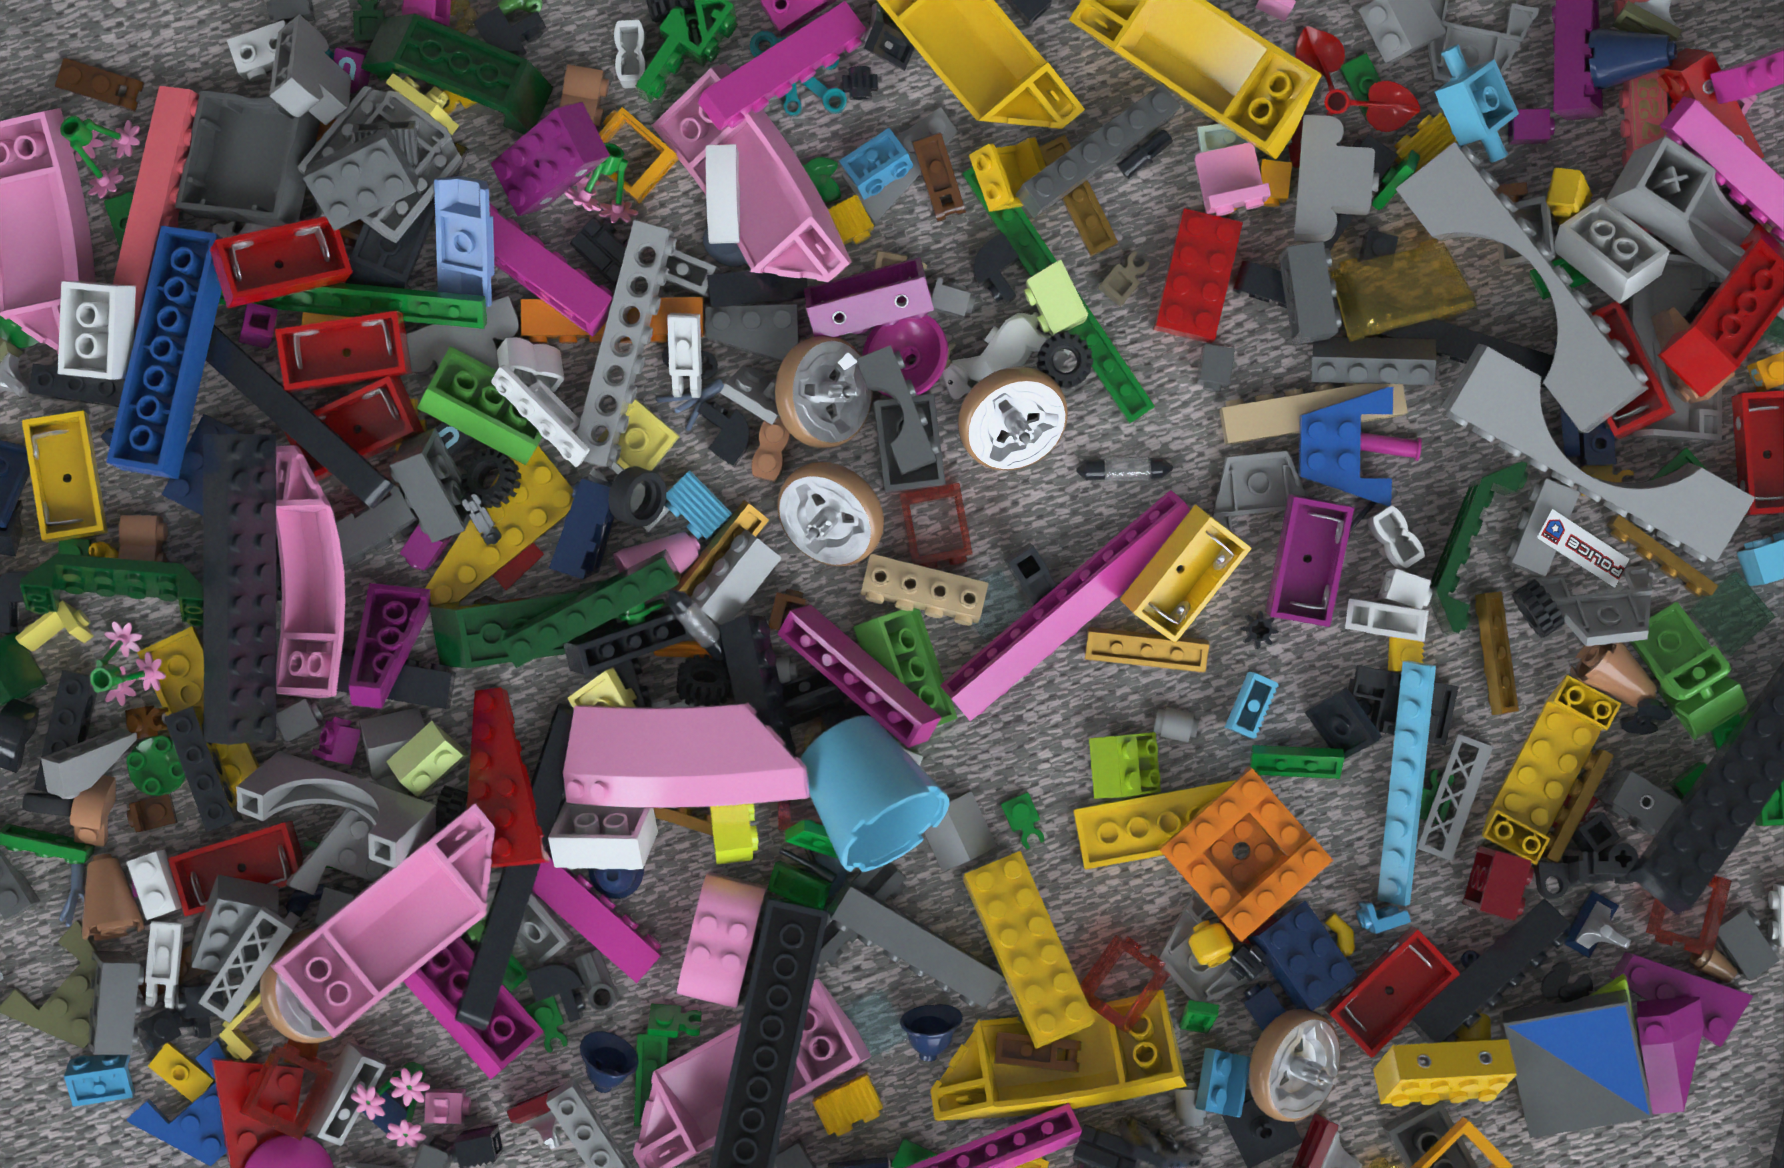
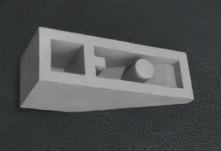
[41,728,137,799]

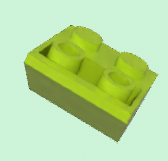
[1089,732,1161,799]

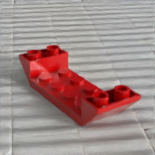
[1657,223,1784,397]

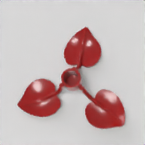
[1288,26,1421,168]

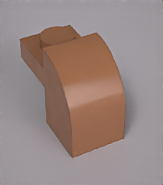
[70,775,116,847]

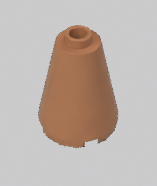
[1570,642,1656,708]
[82,854,145,941]

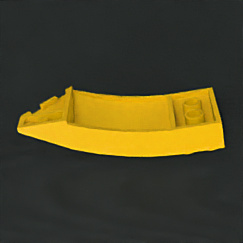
[876,0,1085,129]
[1068,0,1321,160]
[930,989,1187,1121]

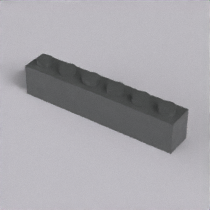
[1016,83,1181,218]
[829,880,1004,1008]

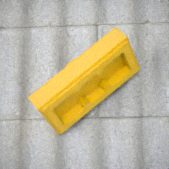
[148,1042,215,1102]

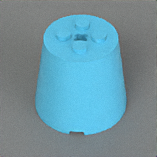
[800,716,949,872]

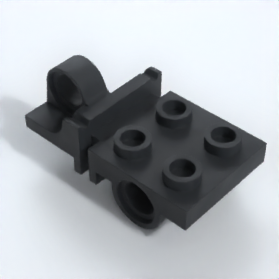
[1348,665,1459,746]
[1531,843,1639,899]

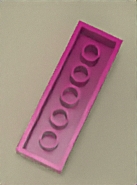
[403,936,544,1080]

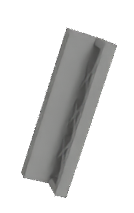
[1417,734,1493,861]
[199,906,301,1023]

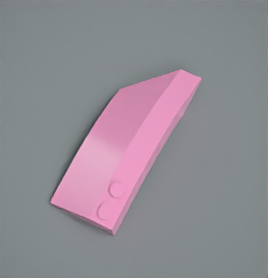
[651,64,851,282]
[0,108,96,355]
[276,445,345,698]
[563,703,810,807]
[271,804,495,1038]
[633,979,872,1168]

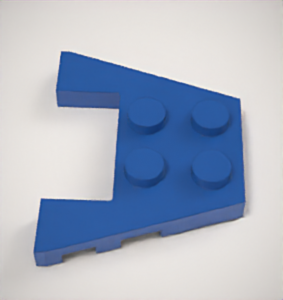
[1299,387,1393,506]
[126,1038,227,1166]

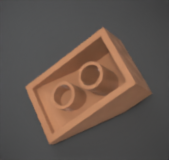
[1651,307,1735,404]

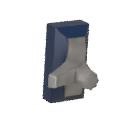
[1564,890,1631,958]

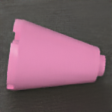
[613,532,701,604]

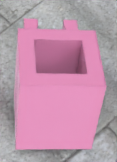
[424,1089,471,1124]

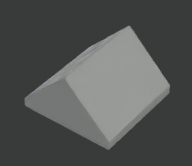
[1497,196,1555,267]
[359,707,425,780]
[924,791,997,872]
[516,892,574,967]

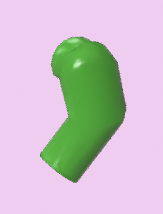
[497,0,543,16]

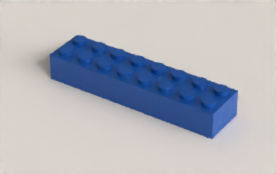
[106,226,223,479]

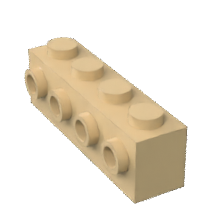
[860,554,989,626]

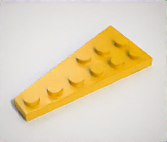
[425,445,574,605]

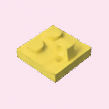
[386,73,459,135]
[597,398,680,483]
[568,668,637,709]

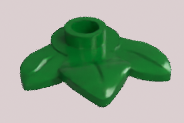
[802,157,841,203]
[612,599,665,624]

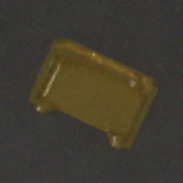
[1330,238,1477,342]

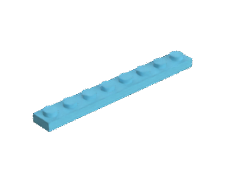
[1377,660,1436,906]

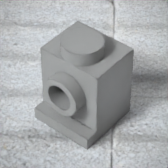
[932,277,976,320]

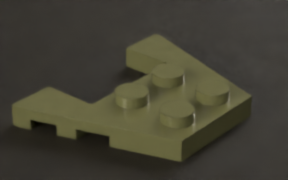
[0,920,97,1049]

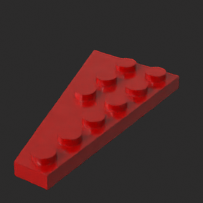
[467,687,550,868]
[211,1058,304,1168]

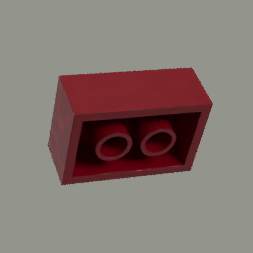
[1462,846,1534,921]

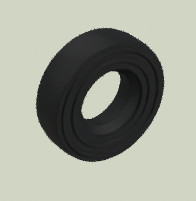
[22,793,74,816]

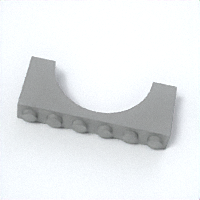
[237,751,436,868]

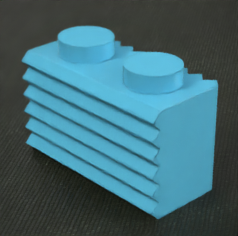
[665,471,732,540]
[1224,672,1279,739]

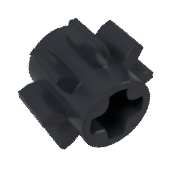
[842,66,878,101]
[1239,611,1278,649]
[1229,944,1266,982]

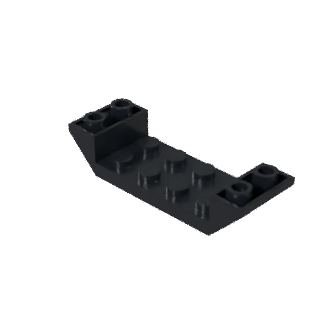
[345,142,469,289]

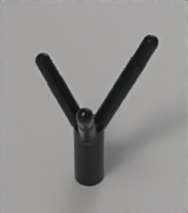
[779,848,838,885]

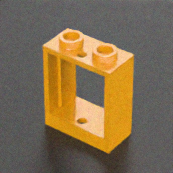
[599,107,679,204]
[1411,1116,1513,1168]

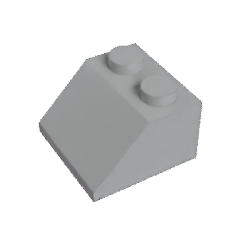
[1359,0,1447,63]

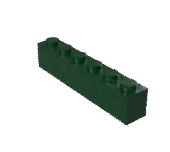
[501,549,681,668]

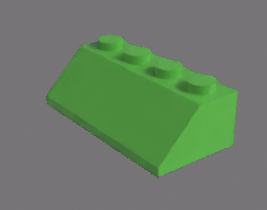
[417,346,542,465]
[853,608,958,740]

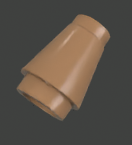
[1690,943,1737,983]

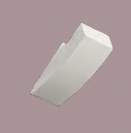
[706,144,740,244]
[1345,599,1428,641]

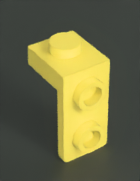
[16,600,94,651]
[219,990,262,1061]

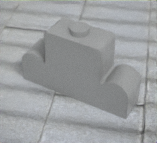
[270,14,351,125]
[1294,114,1379,242]
[406,296,521,375]

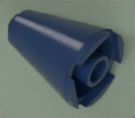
[1589,28,1677,89]

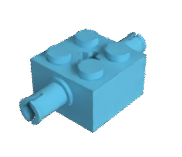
[1435,44,1519,163]

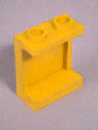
[969,137,1046,212]

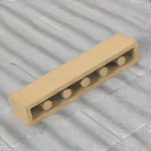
[1219,383,1408,445]

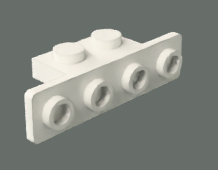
[491,364,590,467]

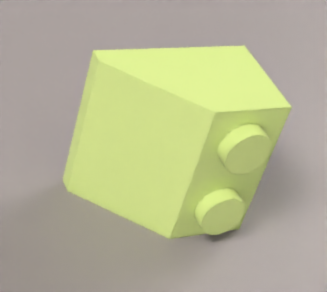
[1023,260,1088,337]
[386,721,469,797]

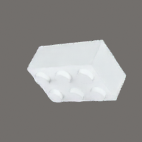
[1554,197,1670,304]
[58,281,136,379]
[548,801,658,870]

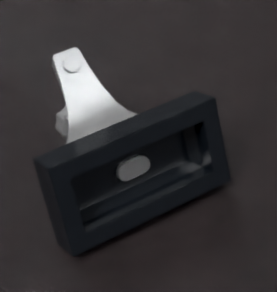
[862,3,915,71]

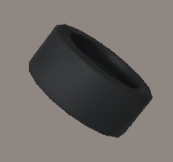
[608,466,667,527]

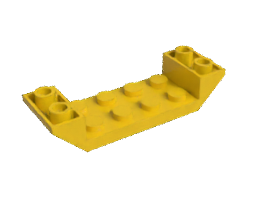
[1481,675,1622,865]

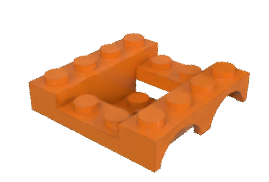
[1157,766,1333,942]

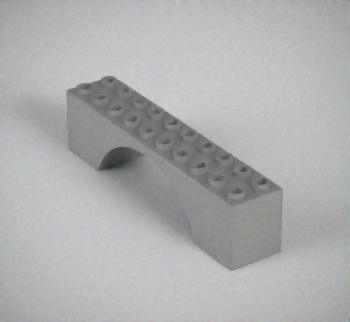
[1605,136,1784,320]
[1396,142,1648,433]
[1441,343,1755,562]

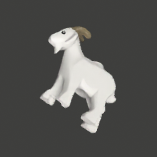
[942,312,1071,415]

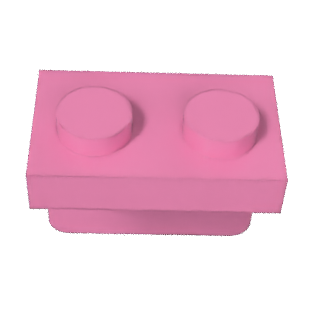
[1194,143,1271,216]

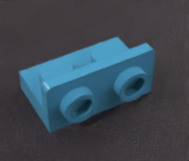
[839,128,913,200]
[1356,901,1411,934]
[1195,1048,1251,1117]
[64,1055,135,1107]

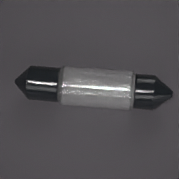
[1076,456,1173,482]
[668,590,726,661]

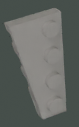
[842,107,958,225]

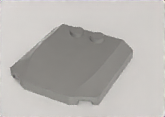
[297,86,462,243]

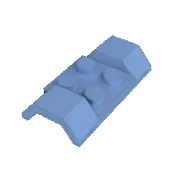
[434,176,495,307]

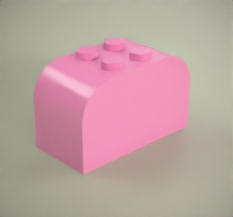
[677,872,768,1008]

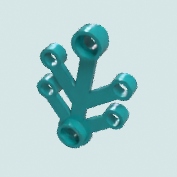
[750,31,847,117]

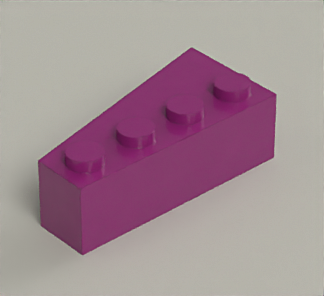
[1552,0,1603,121]
[349,583,431,708]
[1609,951,1753,1047]

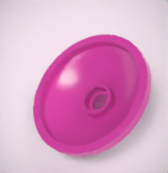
[862,315,948,399]
[245,1134,334,1168]

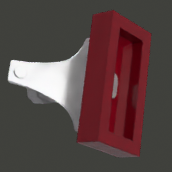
[506,1085,562,1149]
[1292,1113,1362,1168]

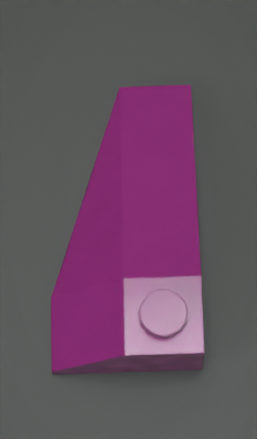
[1637,996,1704,1114]

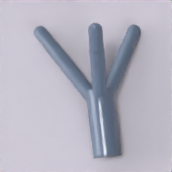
[656,378,724,431]
[59,864,85,927]

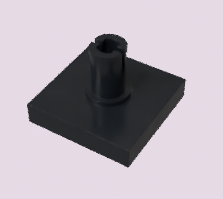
[1304,687,1382,759]
[1221,1097,1303,1168]

